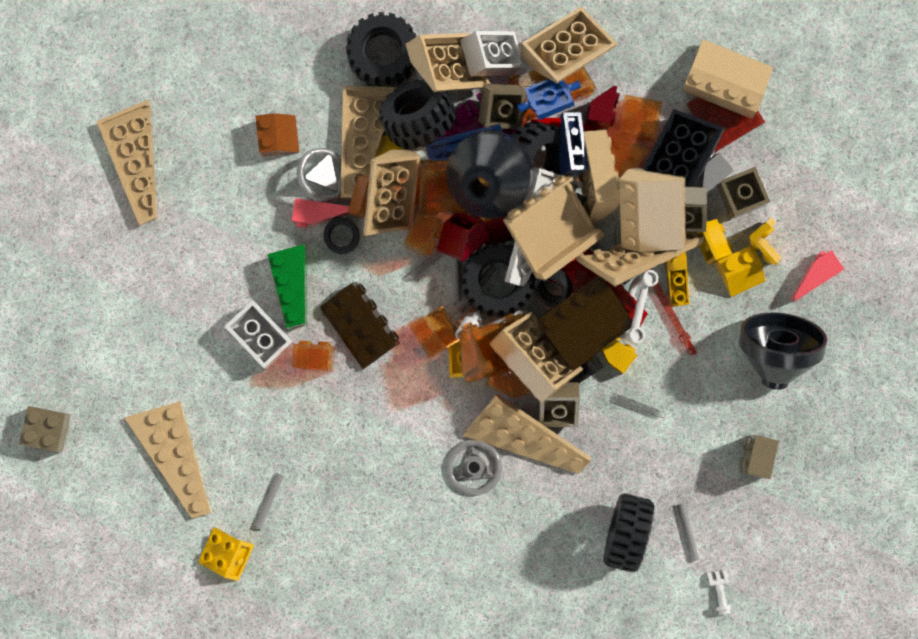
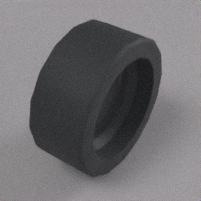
[323,217,360,255]
[534,270,573,307]

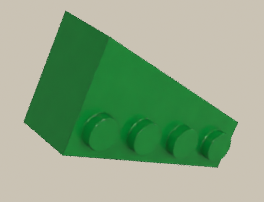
[267,244,307,330]

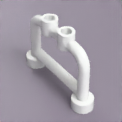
[620,270,658,343]

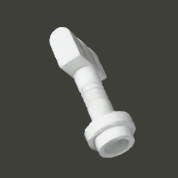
[707,570,732,615]

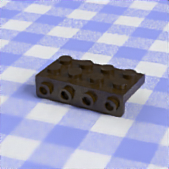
[320,282,400,369]

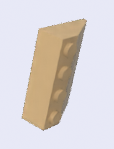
[520,6,617,83]
[405,33,490,92]
[682,39,773,119]
[578,130,620,225]
[363,149,421,236]
[619,169,685,252]
[490,312,583,403]

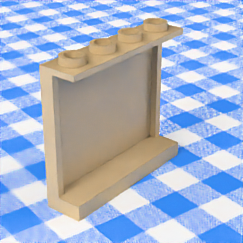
[503,175,604,280]

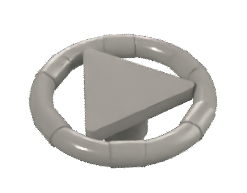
[297,147,341,203]
[446,439,502,496]

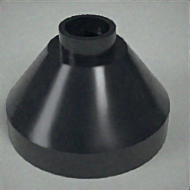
[446,130,534,218]
[739,312,827,390]

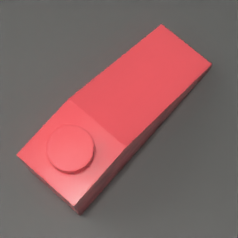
[292,198,349,228]
[791,250,844,302]

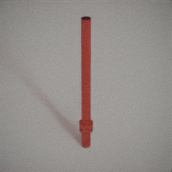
[647,269,697,357]

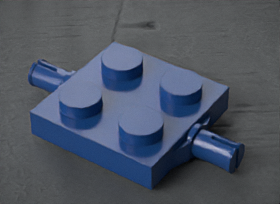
[517,79,581,120]

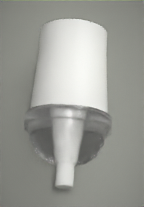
[455,310,482,342]

